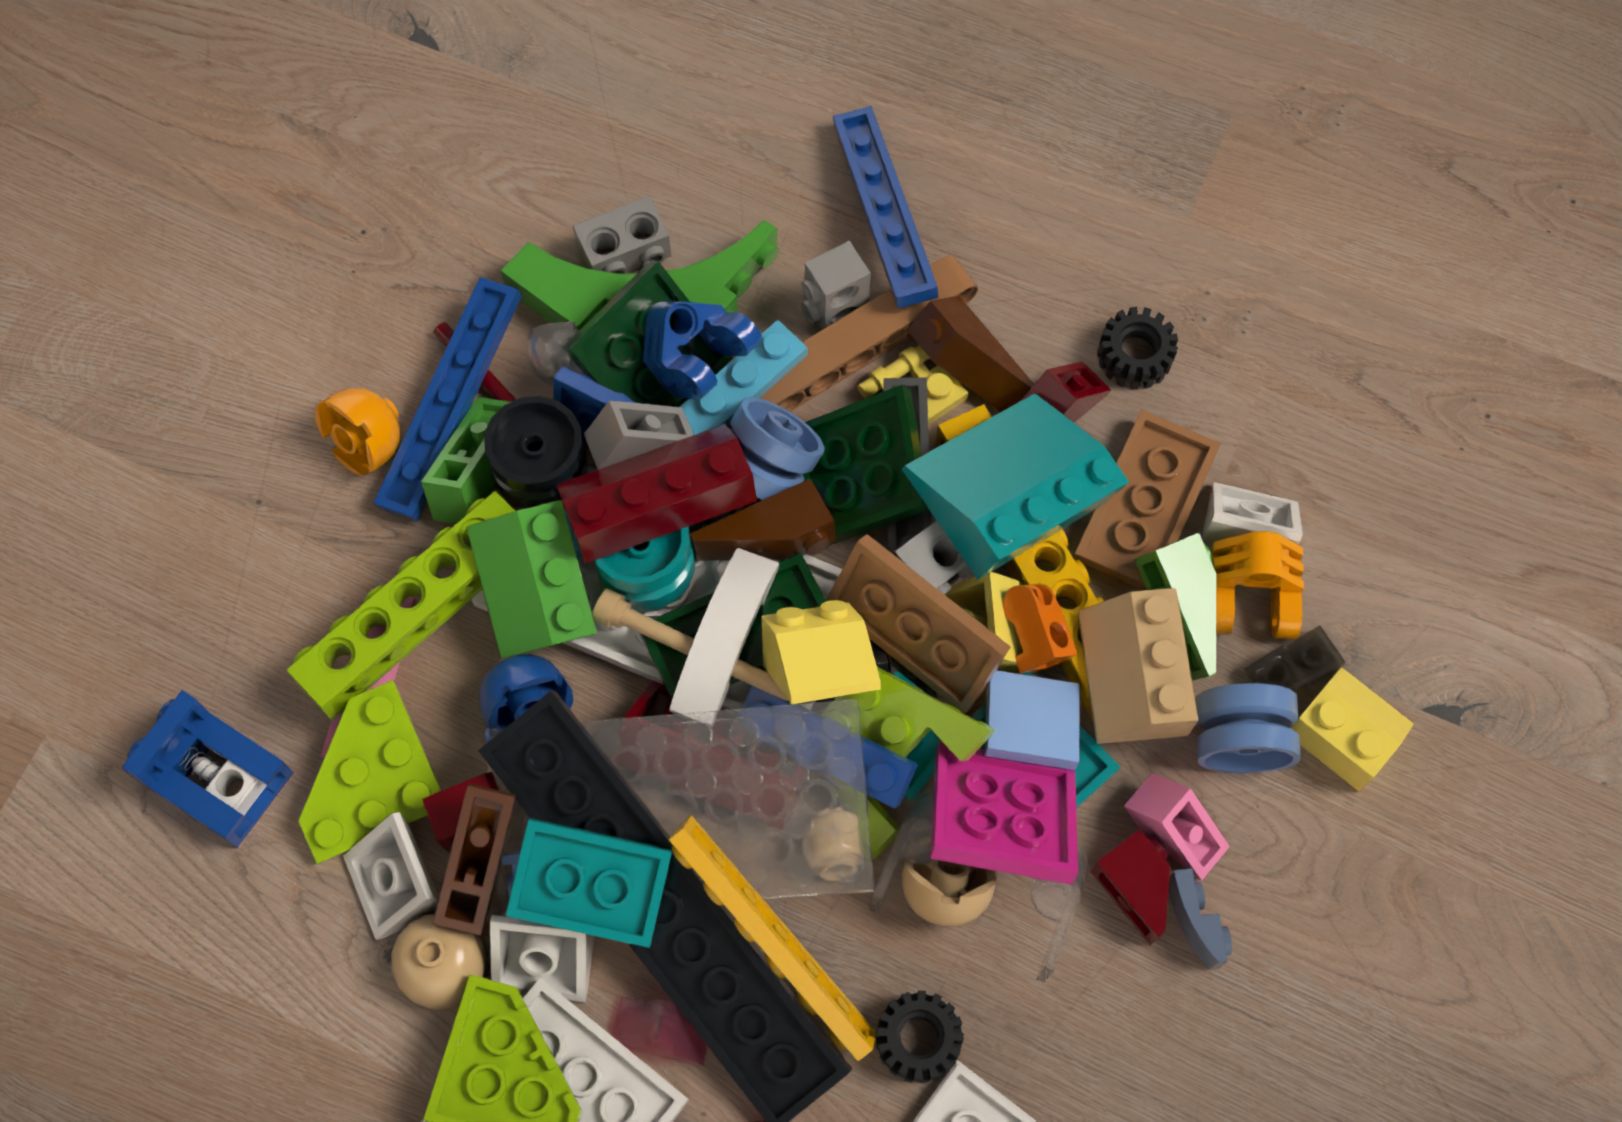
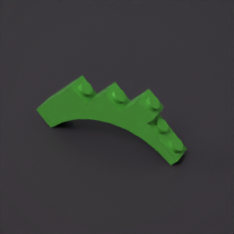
[501,220,779,338]

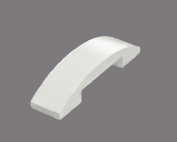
[669,548,779,728]

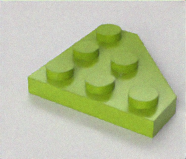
[298,680,442,864]
[423,975,583,1122]

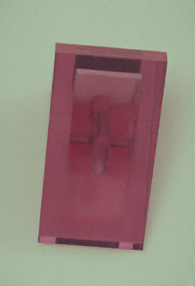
[612,997,708,1066]

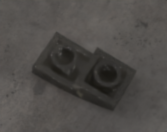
[1244,625,1346,693]

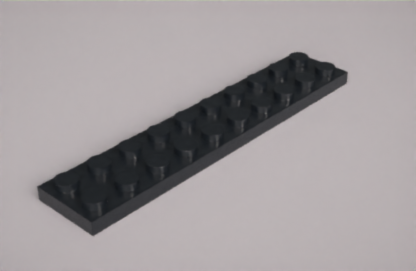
[478,690,852,1122]

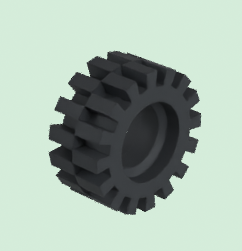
[1097,307,1178,390]
[875,990,964,1083]

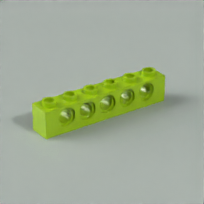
[286,491,515,721]

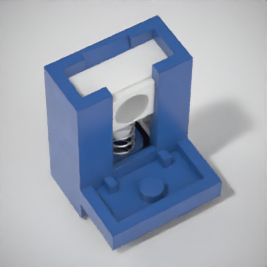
[122,690,294,848]

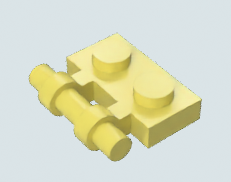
[857,345,968,425]

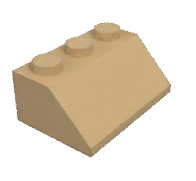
[1078,588,1198,744]

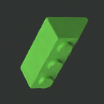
[466,500,597,659]

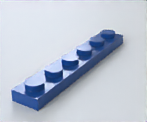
[833,106,939,309]
[374,277,522,522]

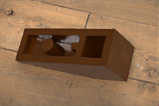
[907,296,1034,412]
[690,479,836,561]
[433,783,516,935]

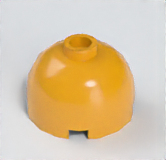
[315,388,400,476]

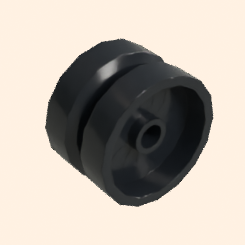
[484,396,588,508]

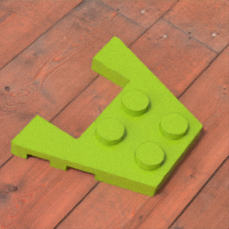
[821,667,995,860]

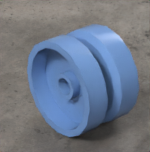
[730,397,825,500]
[1195,683,1301,774]

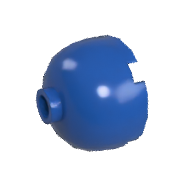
[478,654,574,737]

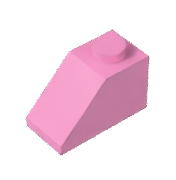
[1124,773,1230,881]

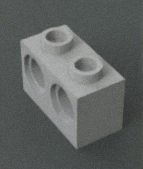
[573,196,672,274]
[801,241,871,330]

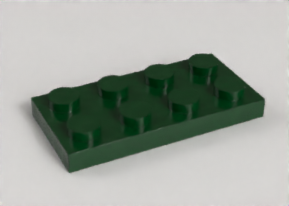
[639,553,826,700]

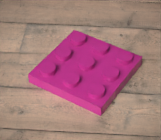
[930,742,1078,885]

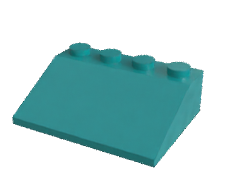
[902,394,1129,580]

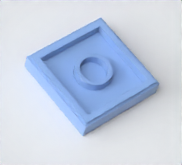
[984,670,1080,770]

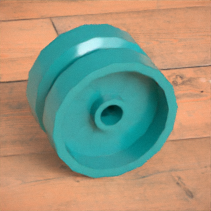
[594,527,695,611]

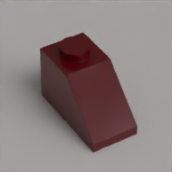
[1021,361,1111,423]
[1090,829,1170,945]

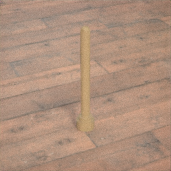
[592,588,789,702]

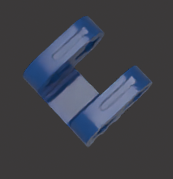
[643,302,762,400]

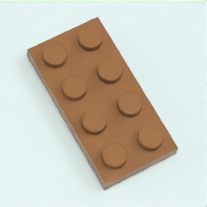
[1073,410,1221,591]
[826,534,1011,714]

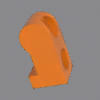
[1003,583,1078,674]

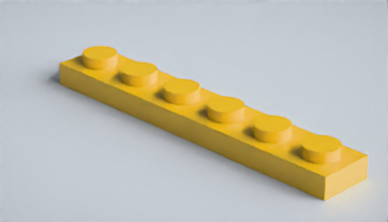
[669,815,876,1061]

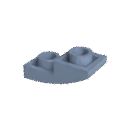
[1168,868,1232,970]

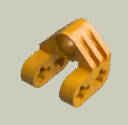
[1210,531,1304,640]

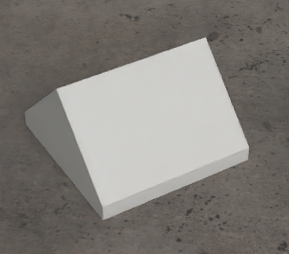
[1201,482,1303,547]
[343,812,440,940]
[490,915,595,1002]

